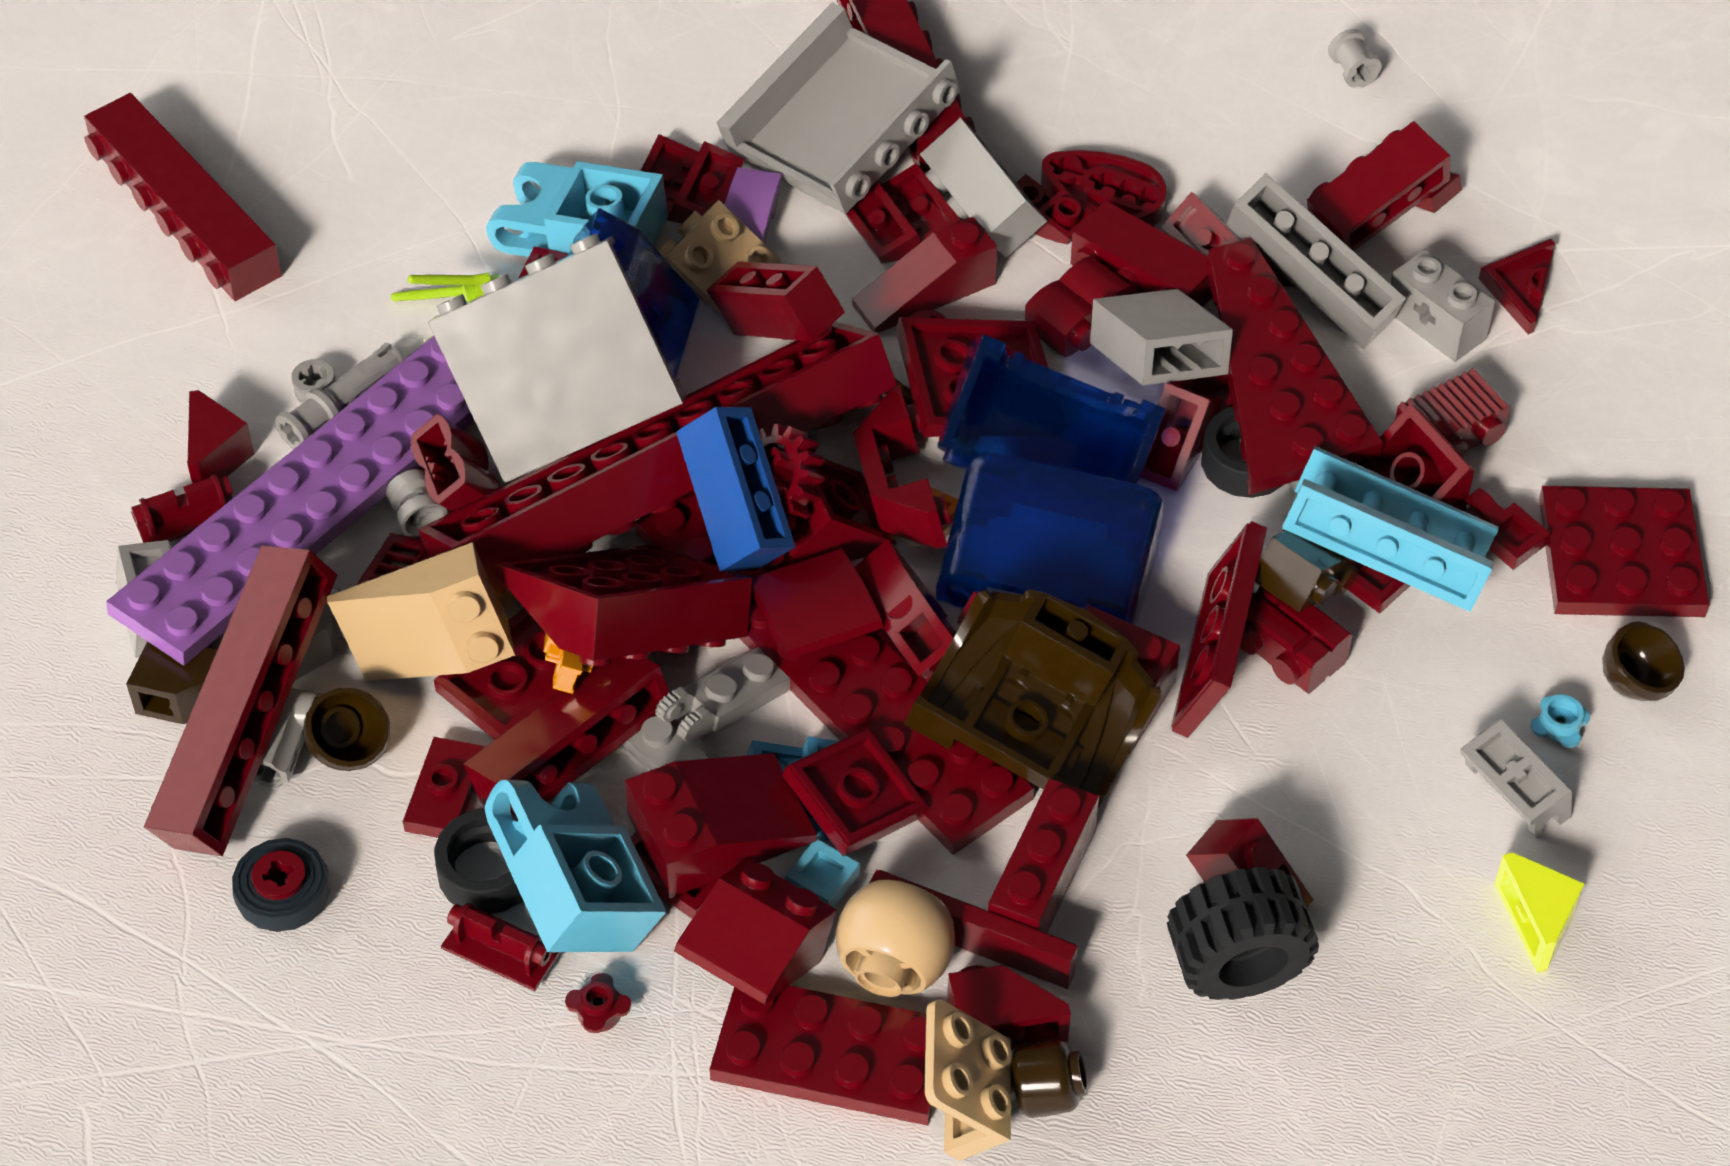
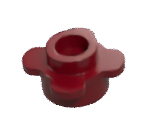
[565,973,631,1033]

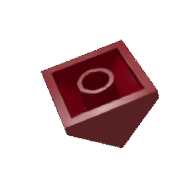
[1356,403,1475,511]

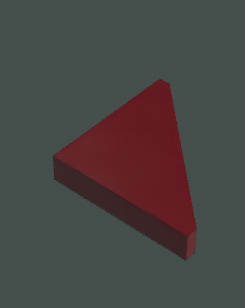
[1478,239,1555,335]

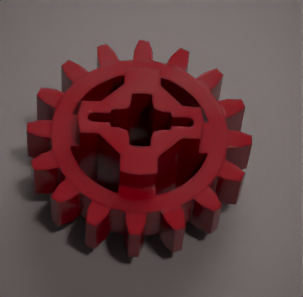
[759,424,825,531]

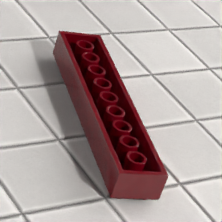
[418,322,897,597]

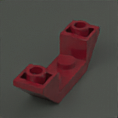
[853,387,951,549]

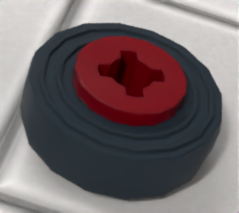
[232,838,330,932]

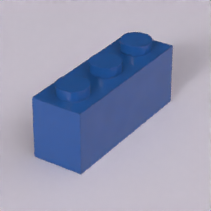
[676,407,795,572]

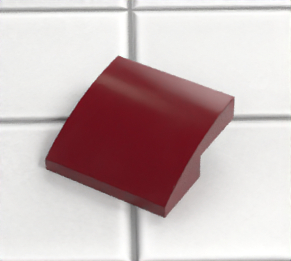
[640,134,745,224]
[844,163,961,264]
[751,548,883,660]

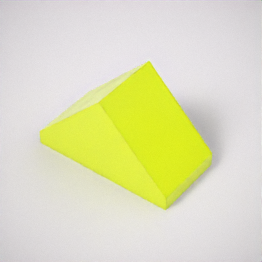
[1495,852,1585,973]

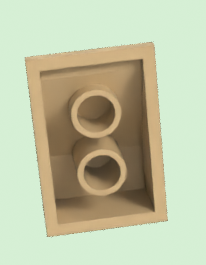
[327,542,515,681]

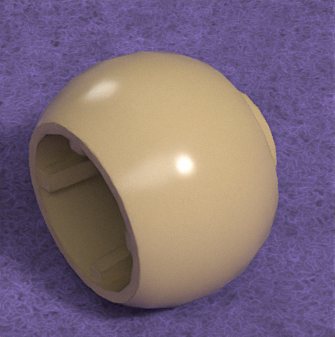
[836,880,955,997]

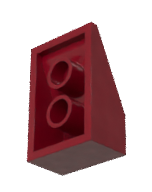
[625,753,817,898]

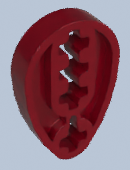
[1041,150,1166,227]

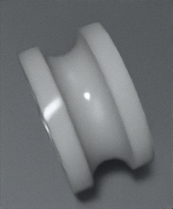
[292,359,336,403]

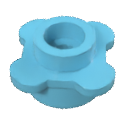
[1530,694,1590,748]

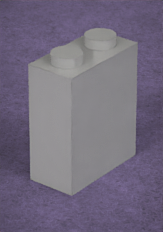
[1090,289,1233,386]

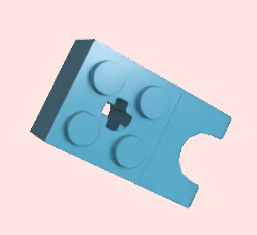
[486,161,668,276]
[485,780,667,952]

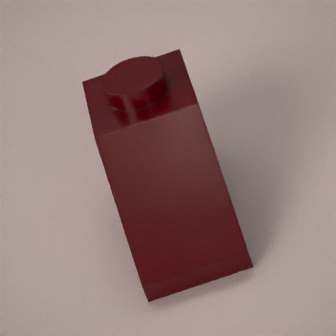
[1132,383,1224,491]
[947,965,1071,1051]

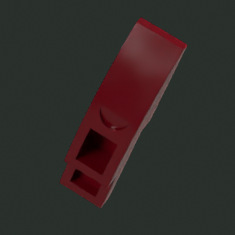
[855,539,957,682]

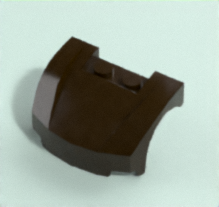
[904,589,1161,811]

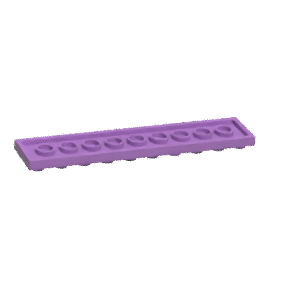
[106,336,475,666]

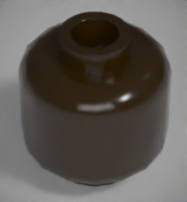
[1011,1039,1088,1118]

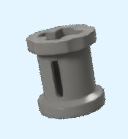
[1328,29,1382,88]

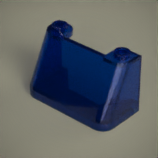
[937,334,1166,525]
[936,452,1163,626]

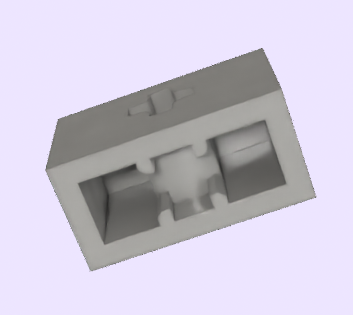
[1391,249,1495,362]

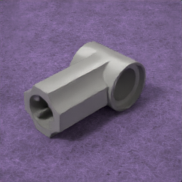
[255,688,321,788]

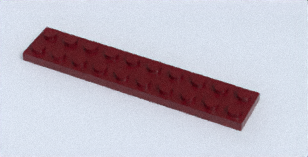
[636,491,1034,855]

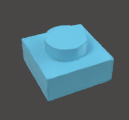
[785,839,860,907]

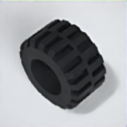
[1167,867,1319,1000]

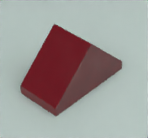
[187,390,254,483]

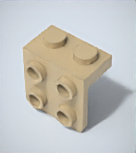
[645,200,782,318]
[925,999,1012,1161]

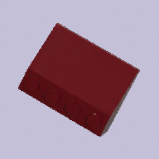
[496,544,752,666]

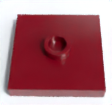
[782,728,929,857]

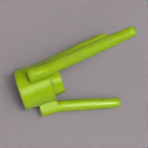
[390,272,500,340]

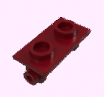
[131,474,233,543]
[441,903,561,992]

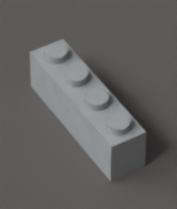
[1226,173,1406,349]

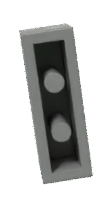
[920,118,1047,258]

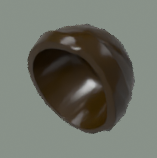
[1602,621,1685,701]
[303,688,390,771]

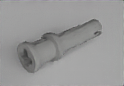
[275,343,404,449]

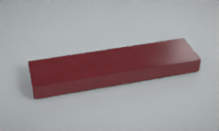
[869,869,1078,989]

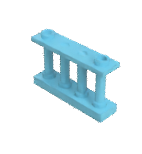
[1282,446,1499,612]

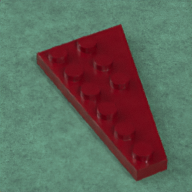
[1207,237,1383,495]

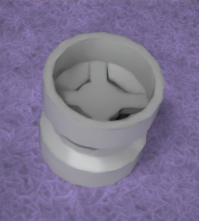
[386,469,449,539]

